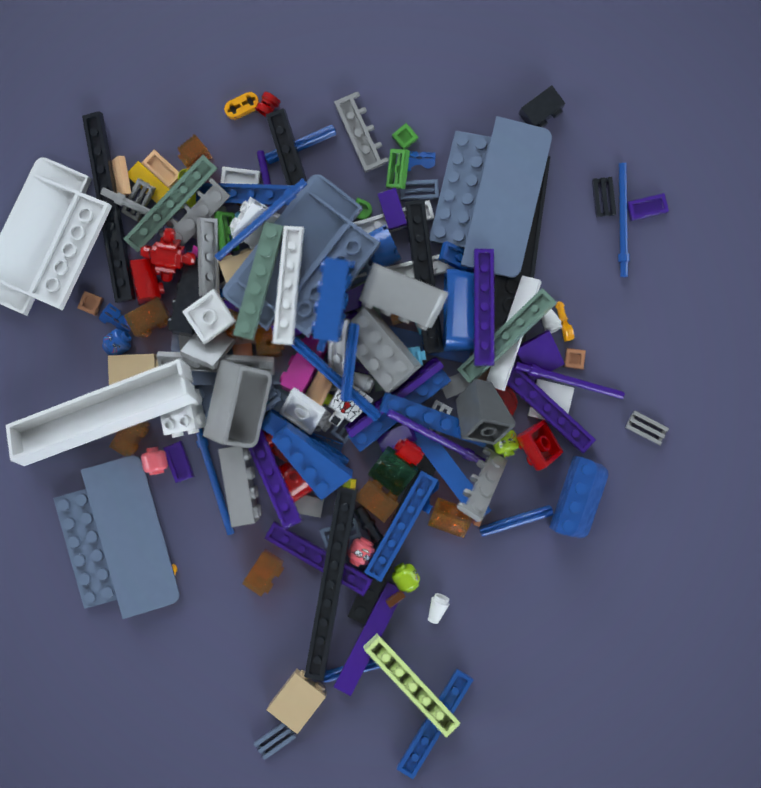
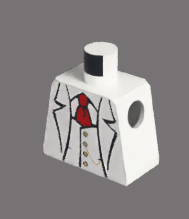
[328,385,374,427]

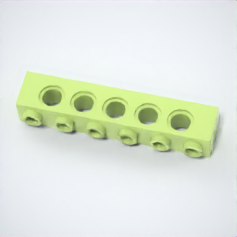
[363,633,461,738]

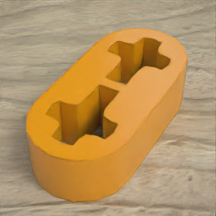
[224,92,260,120]

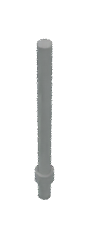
[100,187,197,239]

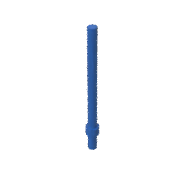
[618,163,630,277]
[214,178,308,261]
[195,428,235,535]

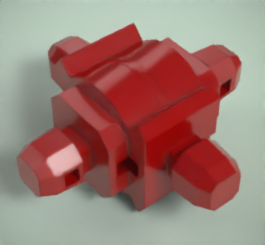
[140,228,196,282]

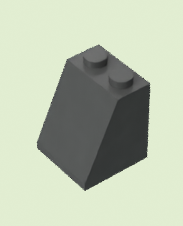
[456,379,516,445]

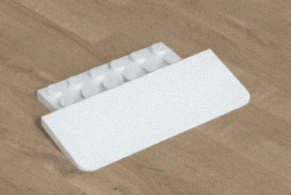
[0,158,112,316]

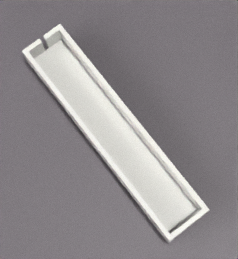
[6,359,197,466]

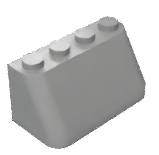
[359,263,448,331]
[203,360,272,448]

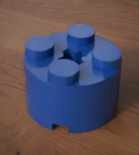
[368,225,402,267]

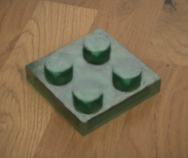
[368,446,420,496]

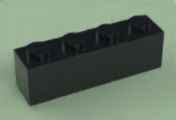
[168,258,203,337]

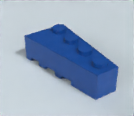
[311,257,355,342]
[272,423,353,500]

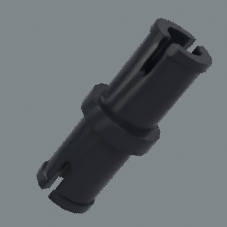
[354,505,383,544]

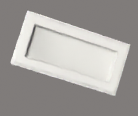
[220,166,261,184]

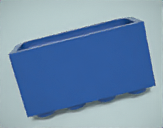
[443,269,474,352]
[549,455,609,538]

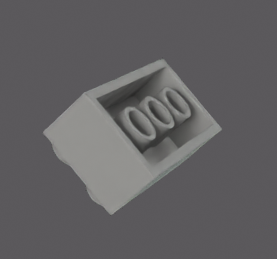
[349,307,422,393]
[218,446,262,527]

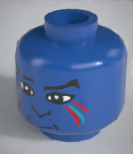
[102,329,132,355]

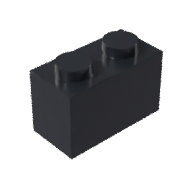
[519,85,566,128]

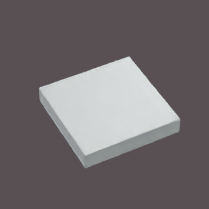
[182,289,237,344]
[528,379,574,420]
[280,387,326,435]

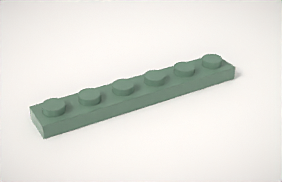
[123,155,218,252]
[233,222,284,341]
[457,288,557,384]

